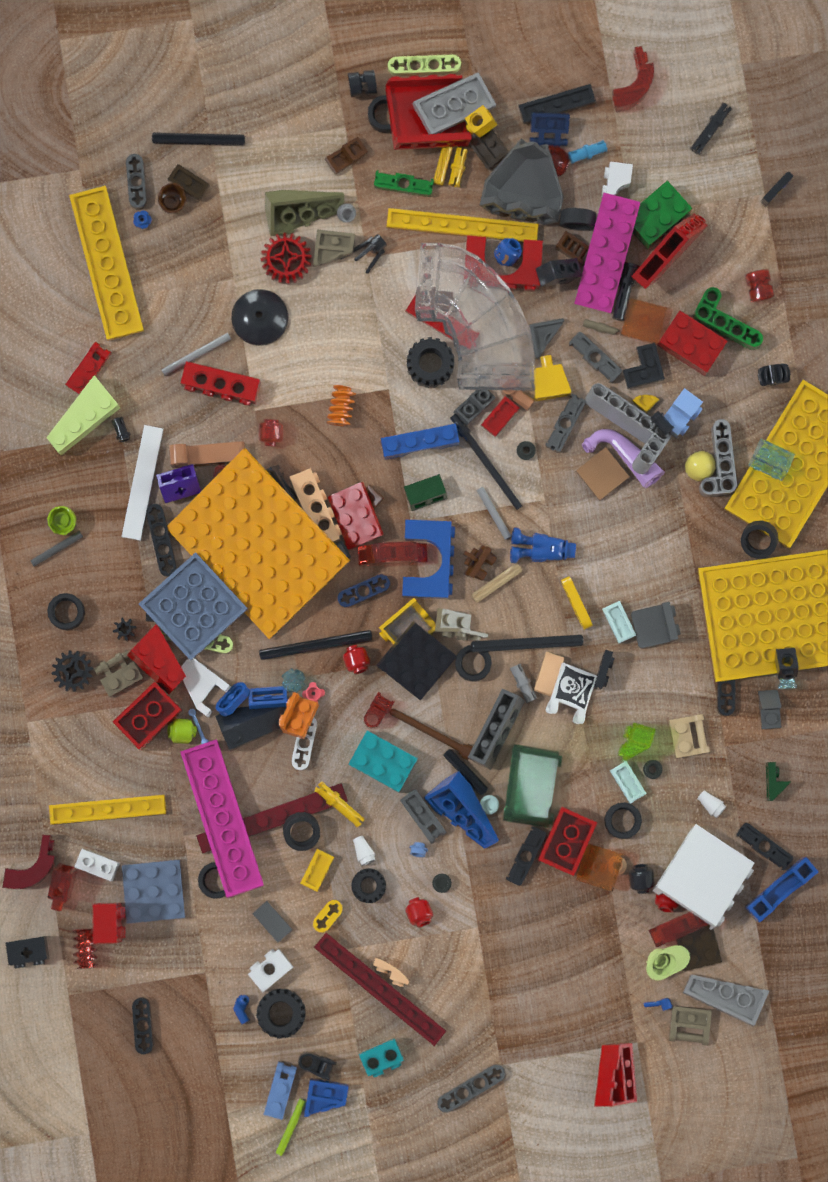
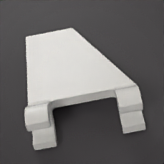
[181,659,231,717]

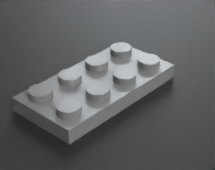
[412,73,496,134]

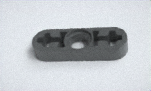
[126,154,147,210]

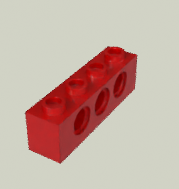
[180,361,261,406]

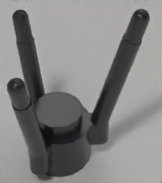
[340,234,387,274]

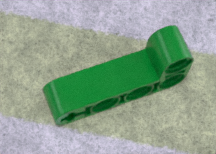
[694,287,763,350]

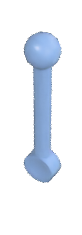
[188,709,209,744]

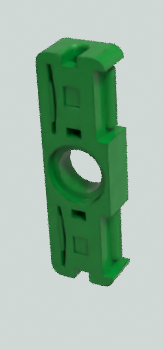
[374,170,434,197]

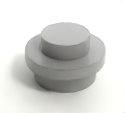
[337,204,356,223]

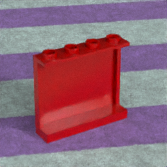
[385,74,471,150]

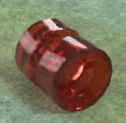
[745,269,775,302]

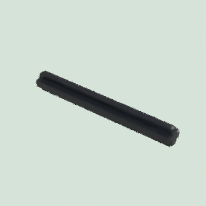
[152,132,246,146]

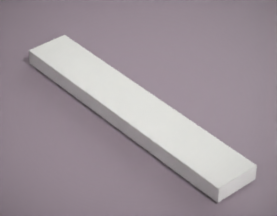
[122,425,164,541]

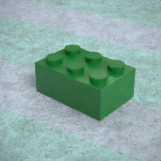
[633,180,693,250]

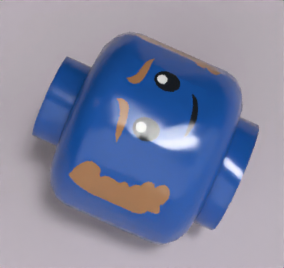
[494,238,522,266]

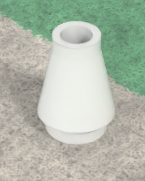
[697,790,726,818]
[353,836,376,866]

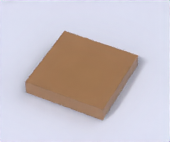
[576,447,629,501]

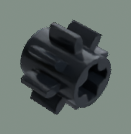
[113,617,137,641]

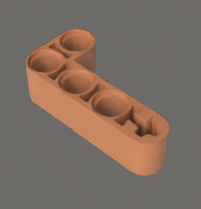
[169,441,245,468]

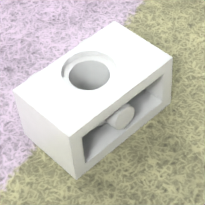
[75,849,120,881]
[248,949,293,992]

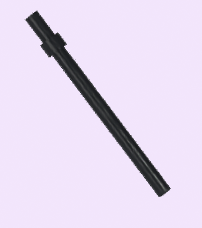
[450,414,522,510]

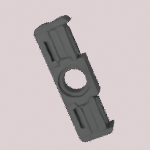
[569,332,622,383]
[545,394,586,453]

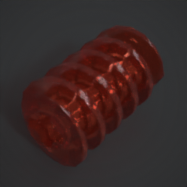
[72,929,98,969]

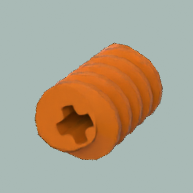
[326,385,356,427]

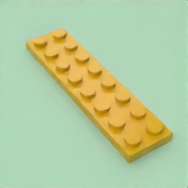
[69,186,144,341]

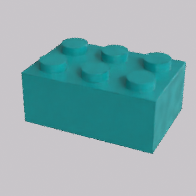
[348,731,418,793]

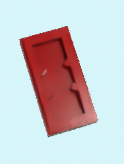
[481,396,520,437]

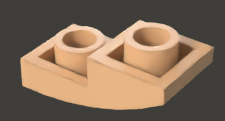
[534,652,564,696]
[373,958,409,987]

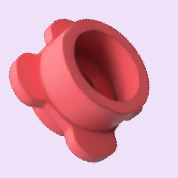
[302,682,325,703]

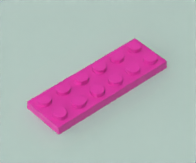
[574,193,641,313]

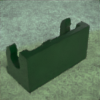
[404,474,448,511]

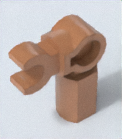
[501,367,535,411]

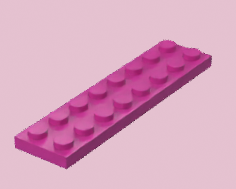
[180,739,264,899]

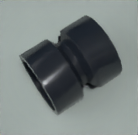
[348,70,377,98]

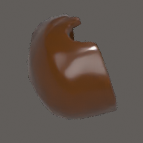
[158,183,187,214]

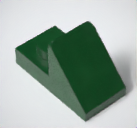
[766,762,792,801]

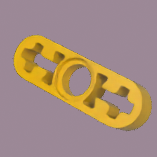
[560,576,593,630]

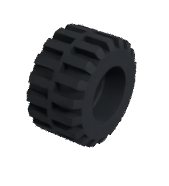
[407,337,454,388]
[256,988,306,1039]

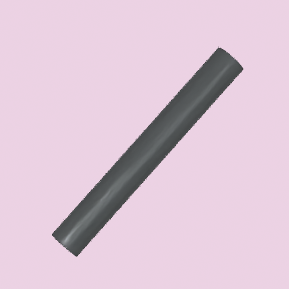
[30,531,83,567]

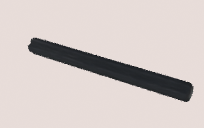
[259,630,373,660]
[470,634,584,653]

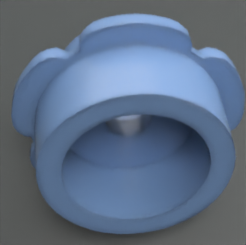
[409,842,428,858]

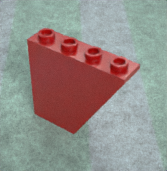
[631,213,708,289]

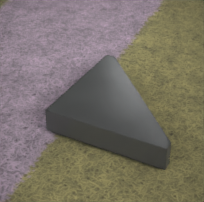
[529,318,564,360]

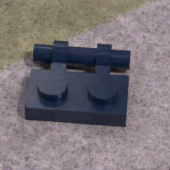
[529,112,570,148]

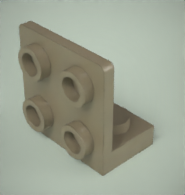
[435,608,489,641]

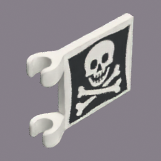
[546,663,597,724]

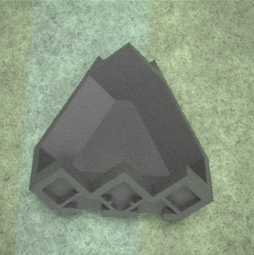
[480,139,564,225]

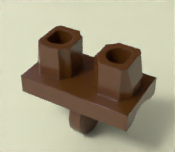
[463,545,497,581]

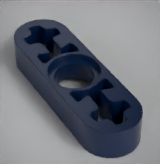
[337,574,390,608]

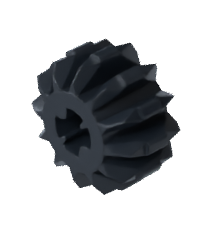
[758,363,791,386]

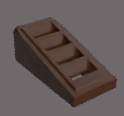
[555,231,589,267]

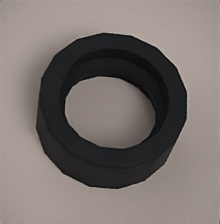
[368,95,391,133]
[560,208,596,231]
[740,520,779,559]
[47,593,85,630]
[455,645,492,682]
[604,802,642,839]
[283,812,320,851]
[198,862,226,899]

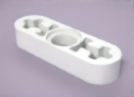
[292,718,317,770]

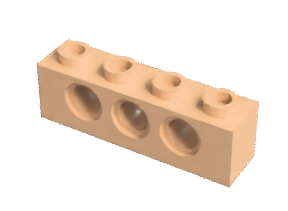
[290,468,342,543]

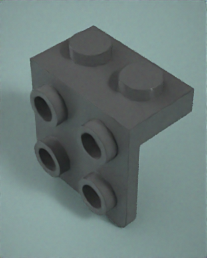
[631,601,681,648]

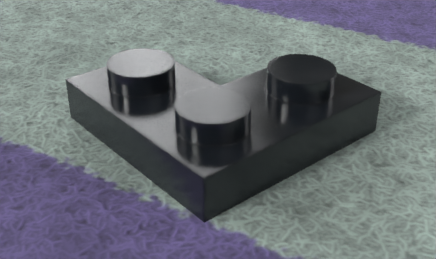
[623,342,665,389]

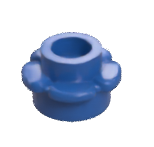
[133,210,152,229]

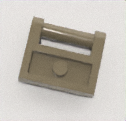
[669,1006,712,1046]

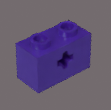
[156,464,201,503]

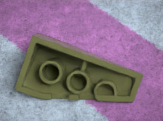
[265,190,344,236]

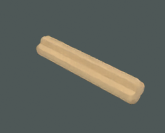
[472,563,522,602]

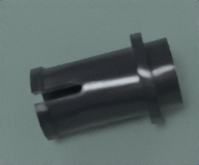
[650,411,675,436]
[111,417,131,443]

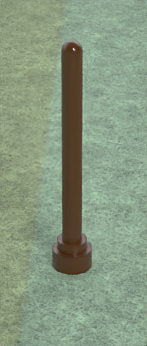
[390,708,473,760]

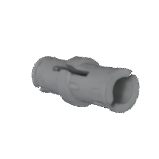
[510,663,537,703]

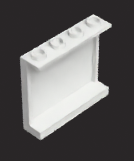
[653,824,754,930]

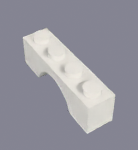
[602,162,633,197]

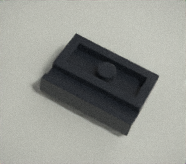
[593,650,615,690]

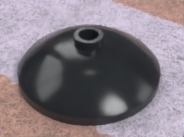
[231,289,288,346]

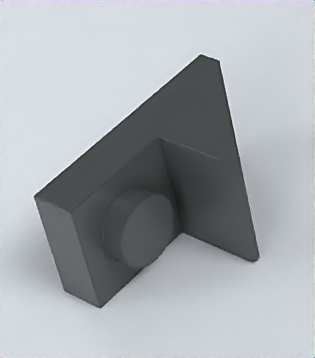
[758,690,782,730]

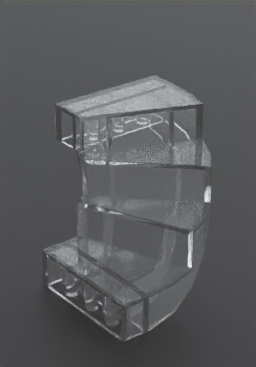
[415,243,536,391]

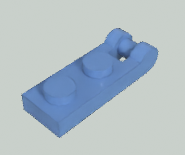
[264,1061,297,1120]

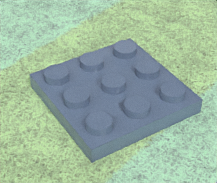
[122,860,185,924]

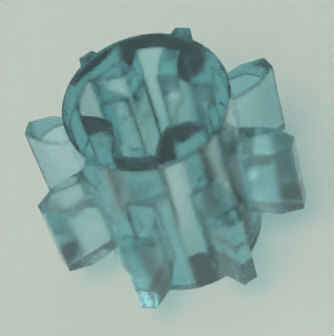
[282,668,305,693]

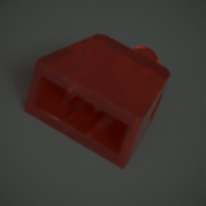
[48,863,78,911]

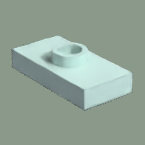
[602,601,636,644]
[610,761,646,804]

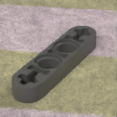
[437,1064,505,1112]

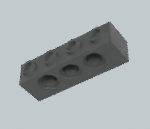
[468,688,525,770]

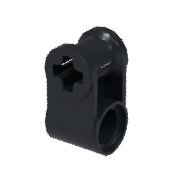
[298,1051,337,1081]

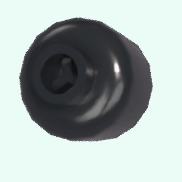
[628,864,655,894]

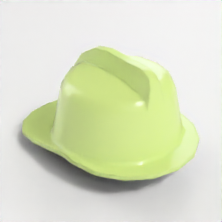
[646,945,690,980]

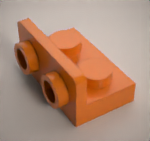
[279,692,319,739]

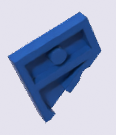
[304,1078,349,1117]

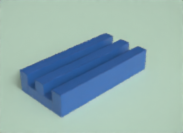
[248,686,288,709]

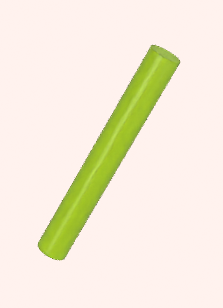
[276,1098,306,1156]

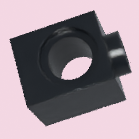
[774,648,799,679]

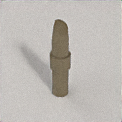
[583,319,620,335]

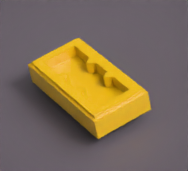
[300,849,334,892]

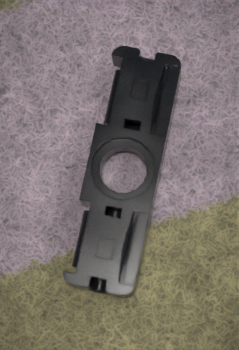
[736,823,793,870]
[506,826,546,886]

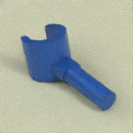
[644,998,672,1011]

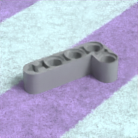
[699,419,737,497]

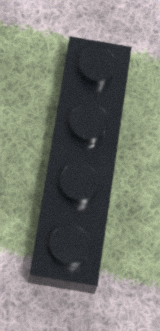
[518,84,596,124]

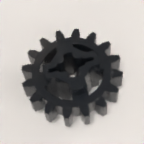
[51,650,94,692]

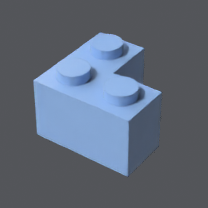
[664,388,703,438]

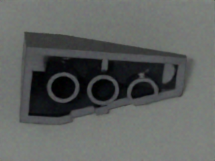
[215,706,287,751]

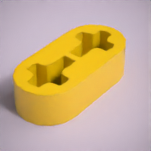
[313,900,343,933]

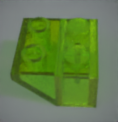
[618,722,656,762]

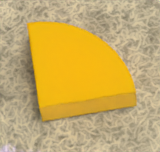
[632,395,659,413]

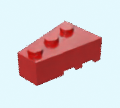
[127,624,186,694]

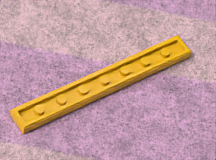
[386,208,539,242]

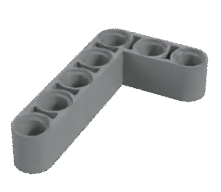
[585,383,671,474]

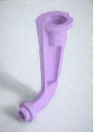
[582,429,665,488]

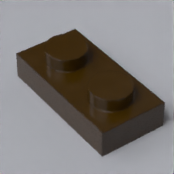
[167,164,210,201]

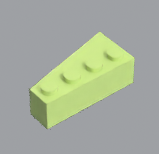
[47,375,120,455]

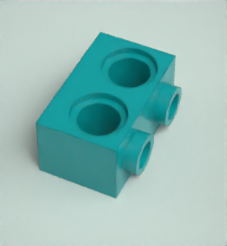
[359,1038,404,1078]

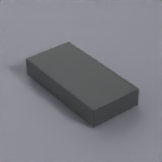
[253,901,293,942]

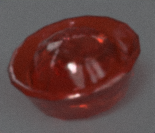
[548,145,569,177]

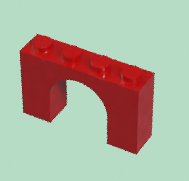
[464,235,543,292]

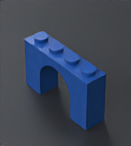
[402,520,455,600]

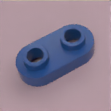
[216,682,249,716]

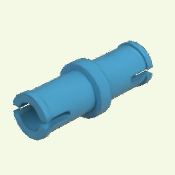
[568,140,607,164]

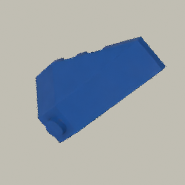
[424,771,499,849]

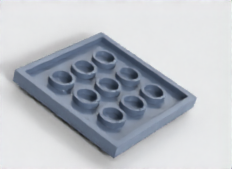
[139,552,248,661]

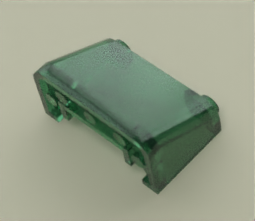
[502,744,562,828]

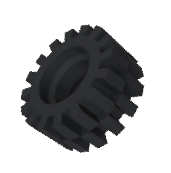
[351,868,386,903]

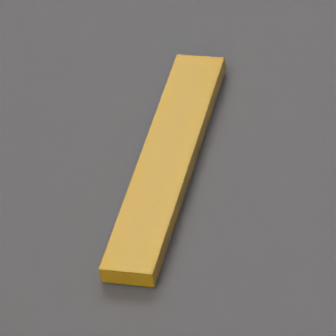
[49,795,167,825]

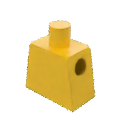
[534,355,571,402]

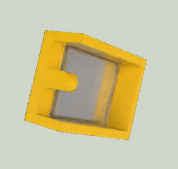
[379,598,436,645]

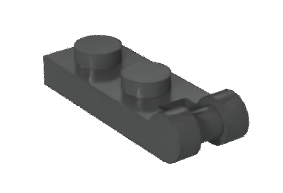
[400,789,447,844]

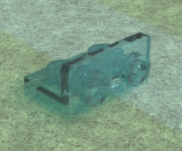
[748,438,795,481]

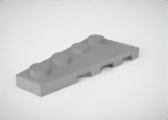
[683,975,769,1027]

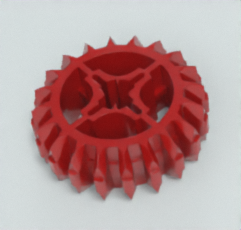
[261,233,312,284]

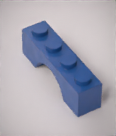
[381,423,460,460]
[745,857,819,922]

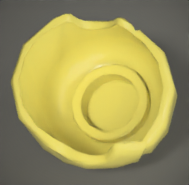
[685,451,716,481]

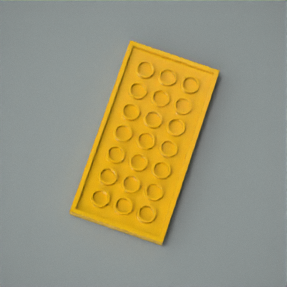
[724,380,828,549]

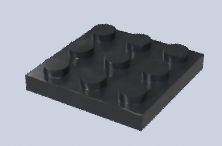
[377,621,457,701]

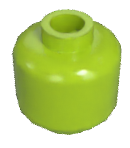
[167,718,197,744]

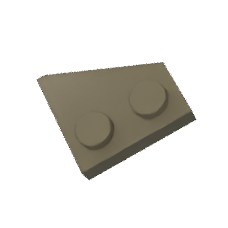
[313,229,355,267]

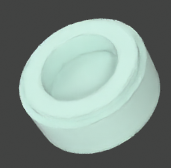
[480,795,499,815]

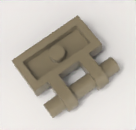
[94,650,144,697]

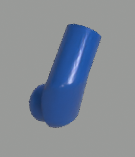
[233,995,250,1025]

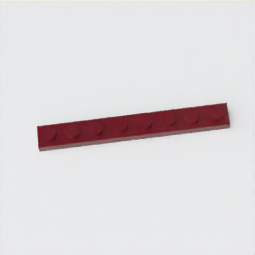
[196,783,348,854]
[314,933,446,1046]

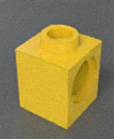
[465,105,498,138]

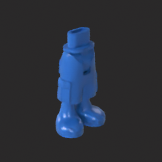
[510,528,576,563]

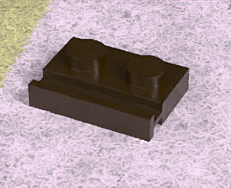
[469,129,509,170]

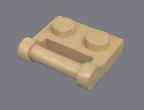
[669,714,710,758]

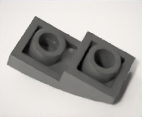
[454,384,496,425]

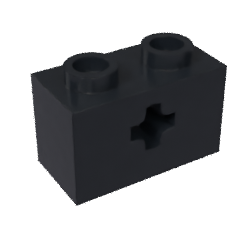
[536,258,582,287]
[5,936,50,969]

